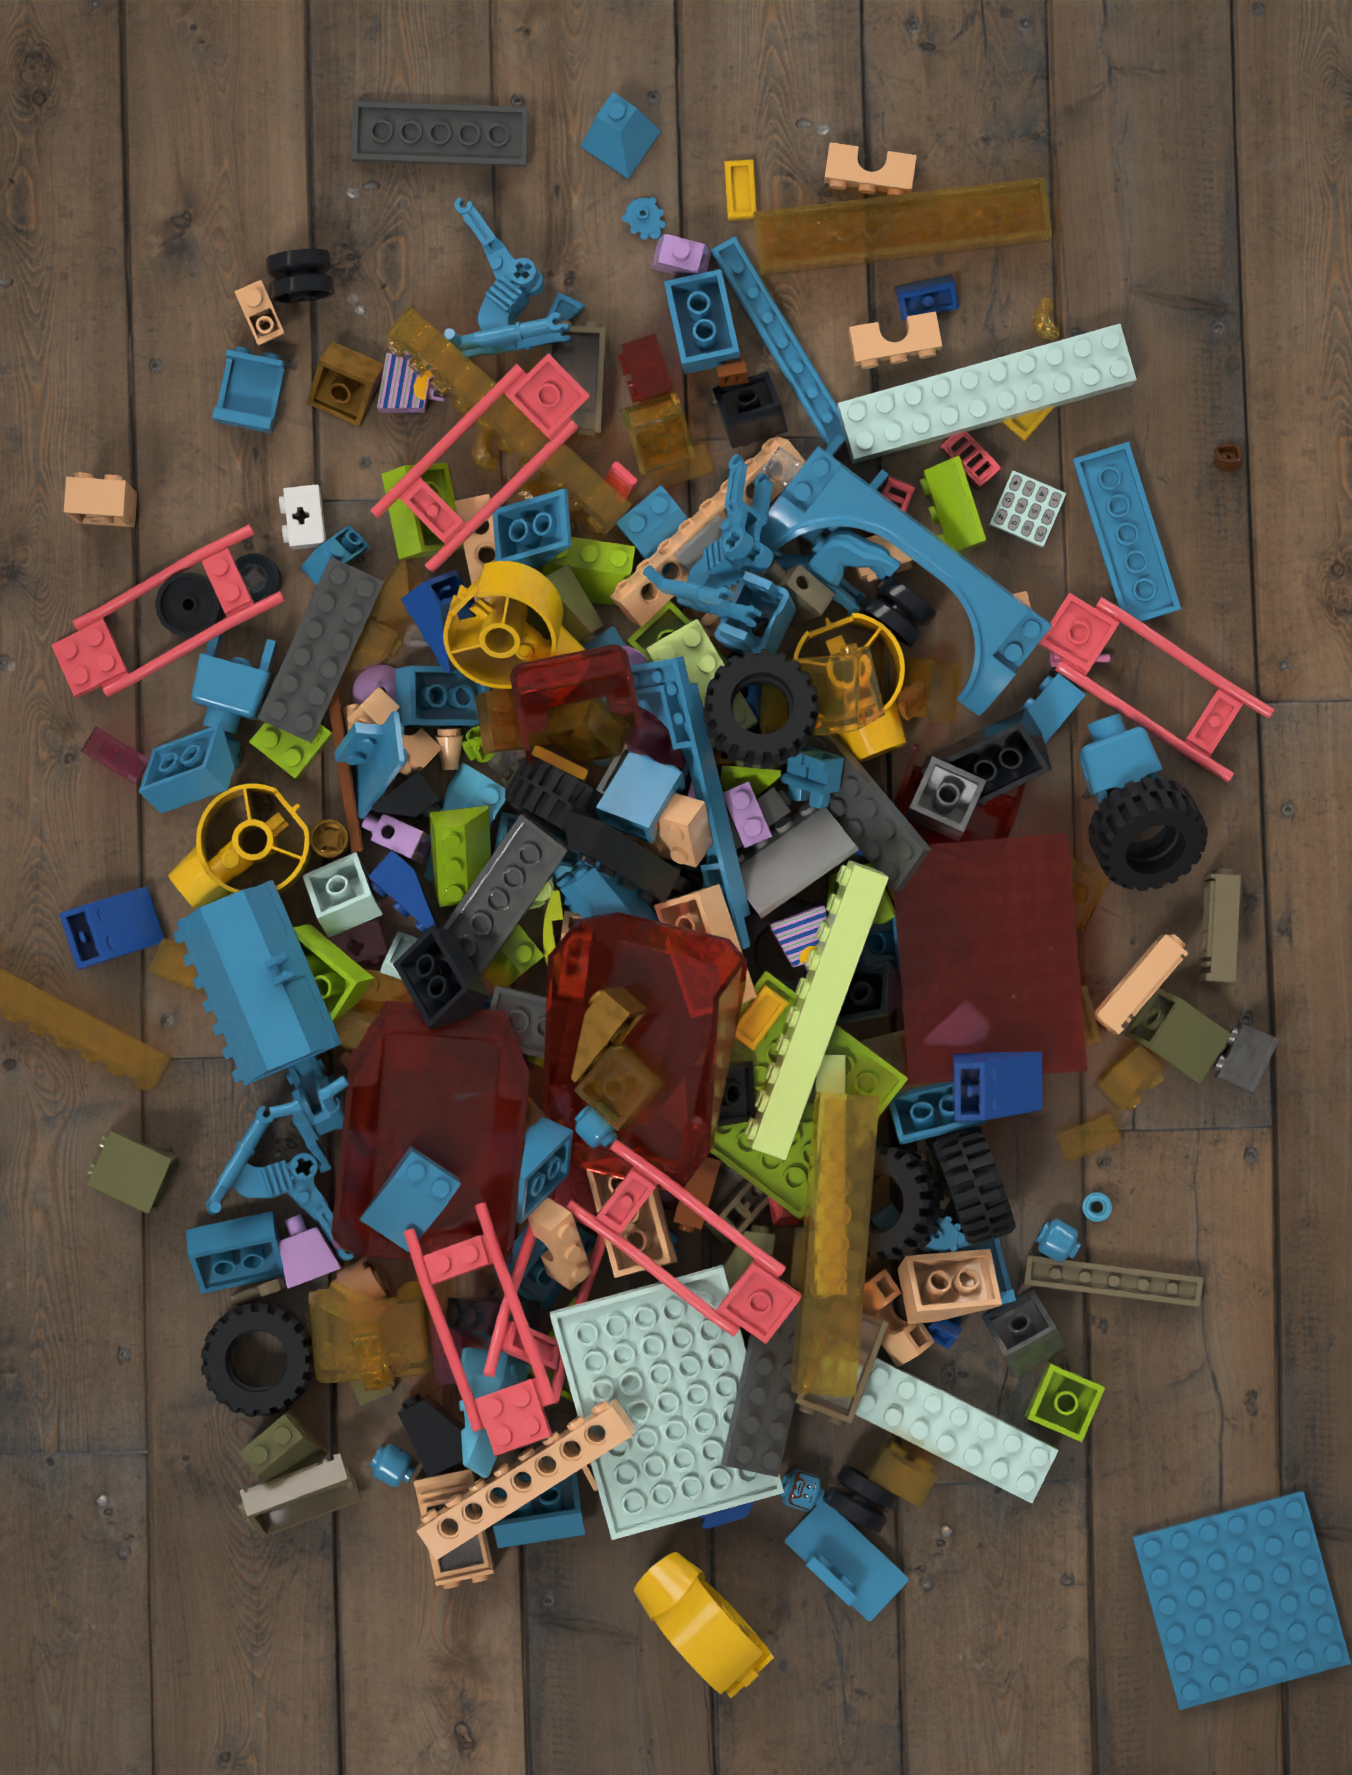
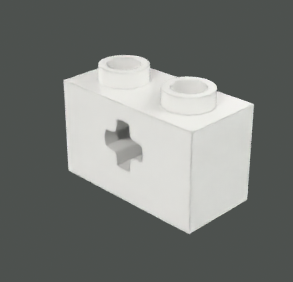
[279,484,326,550]

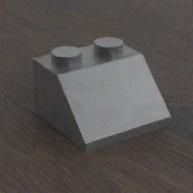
[905,756,987,842]
[1213,1024,1280,1093]
[982,1289,1067,1377]

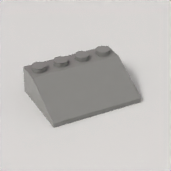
[736,801,859,919]

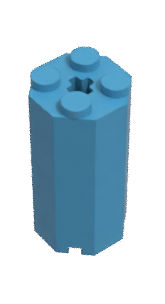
[555,859,670,980]

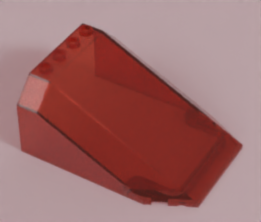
[542,912,747,1191]
[331,1001,530,1267]

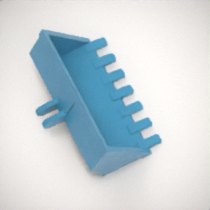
[173,880,342,1086]

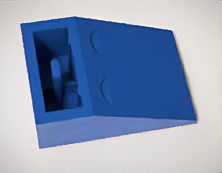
[401,569,474,674]
[368,850,439,933]
[59,886,166,970]
[952,1051,1042,1121]

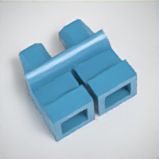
[780,745,844,809]

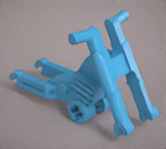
[444,197,572,362]
[643,454,774,627]
[269,1055,369,1173]
[206,1106,354,1261]

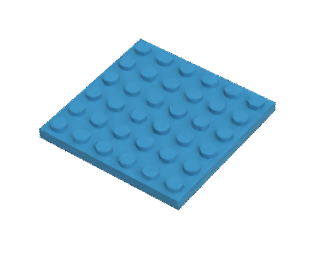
[1132,1490,1351,1710]

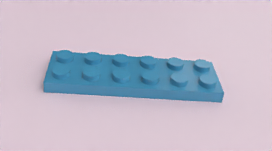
[1072,442,1181,627]

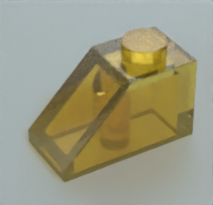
[370,560,413,625]
[343,618,402,676]

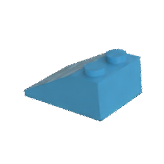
[616,485,688,575]
[493,488,572,568]
[395,666,490,728]
[516,1117,573,1224]
[359,1146,461,1252]

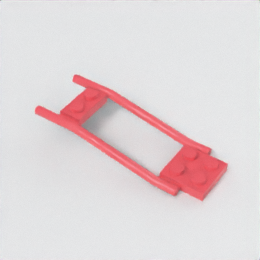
[370,353,590,573]
[51,524,285,698]
[1038,592,1275,783]
[565,1139,802,1344]
[483,1155,606,1404]
[403,1202,556,1456]

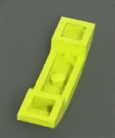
[543,890,572,1003]

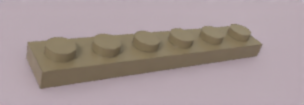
[1023,1255,1203,1307]

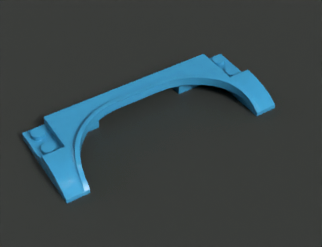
[760,446,1052,716]
[585,656,751,959]

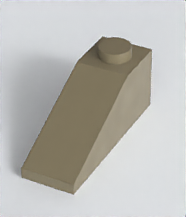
[704,1179,769,1244]

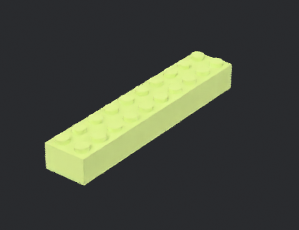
[744,860,889,1160]

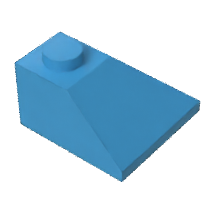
[580,92,661,180]

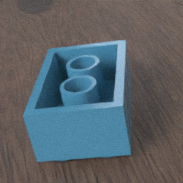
[664,269,741,375]

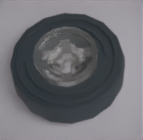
[235,553,281,603]

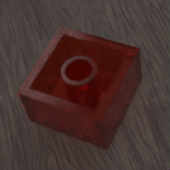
[618,334,673,409]

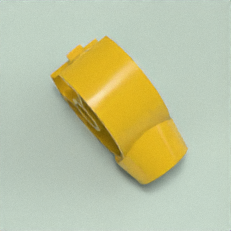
[443,561,591,702]
[792,613,907,763]
[168,784,313,910]
[634,1552,774,1698]

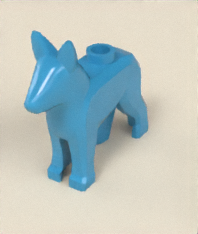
[772,528,900,616]

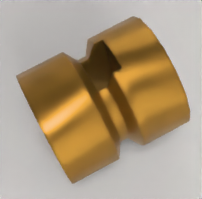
[310,819,350,859]

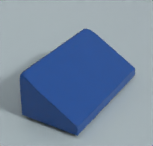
[895,275,959,321]

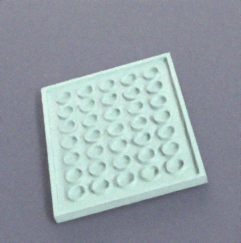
[550,1265,784,1540]

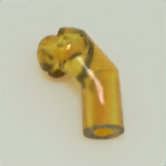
[1033,297,1060,341]
[471,428,498,472]

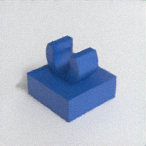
[926,1317,962,1349]

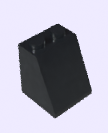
[446,1297,541,1352]
[398,1393,465,1477]

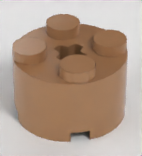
[333,1253,400,1323]

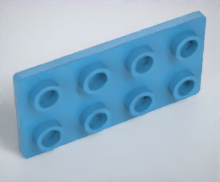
[334,711,407,819]
[785,1499,909,1622]

